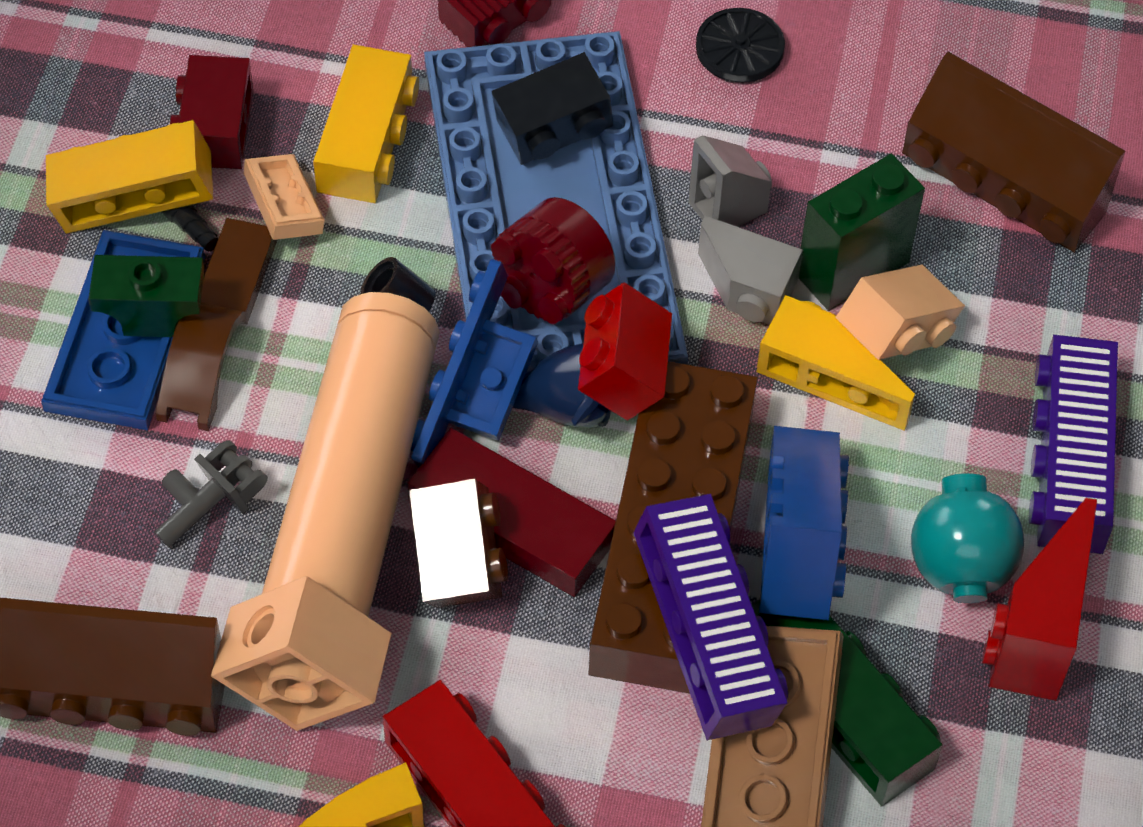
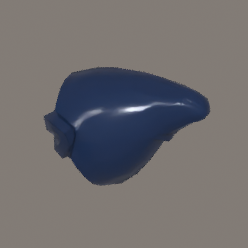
[513,343,611,428]

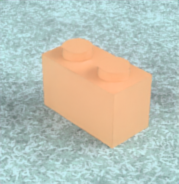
[835,265,965,360]

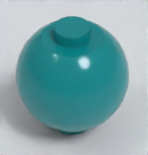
[911,473,1024,603]

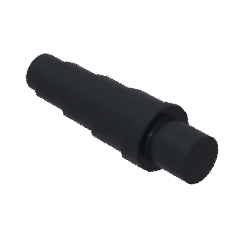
[162,205,218,252]

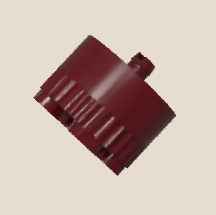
[490,197,615,325]

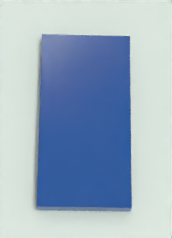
[41,230,205,430]

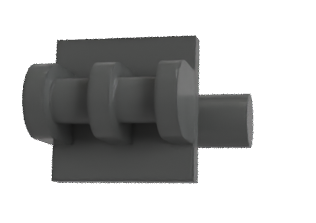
[154,440,268,548]

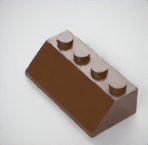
[902,52,1125,253]
[0,598,225,736]

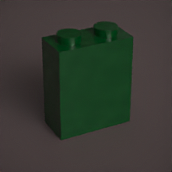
[798,153,925,311]

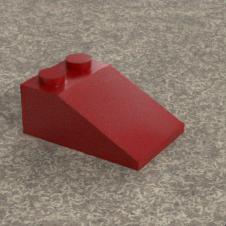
[982,497,1097,701]

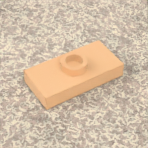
[243,154,325,240]

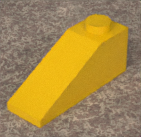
[756,295,915,431]

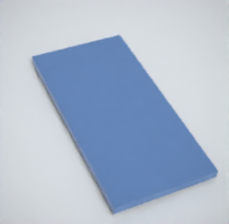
[424,31,688,378]

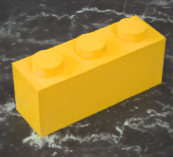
[313,44,419,204]
[45,120,213,234]

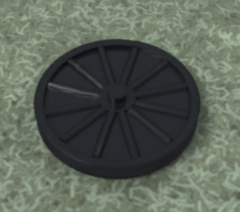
[696,8,785,83]

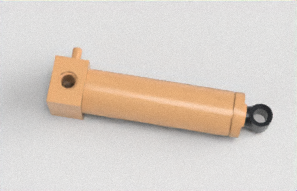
[211,257,440,731]

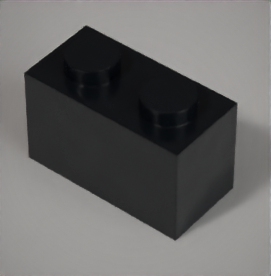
[491,52,613,165]

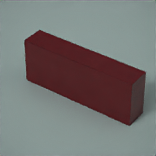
[407,428,616,598]

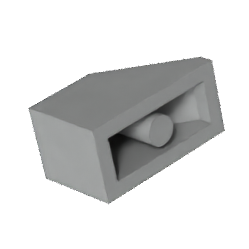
[688,135,772,227]
[698,216,803,325]

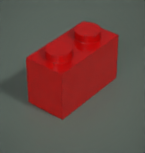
[578,282,672,421]

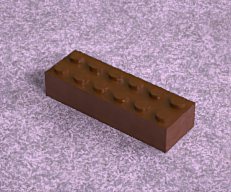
[588,361,758,694]

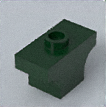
[89,255,204,337]

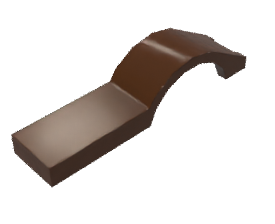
[155,218,278,432]

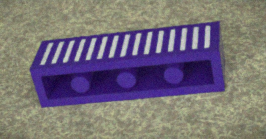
[1028,334,1118,554]
[633,494,788,741]

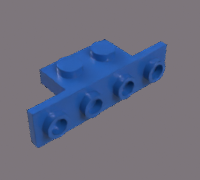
[410,259,538,468]

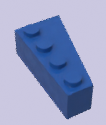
[759,426,849,620]

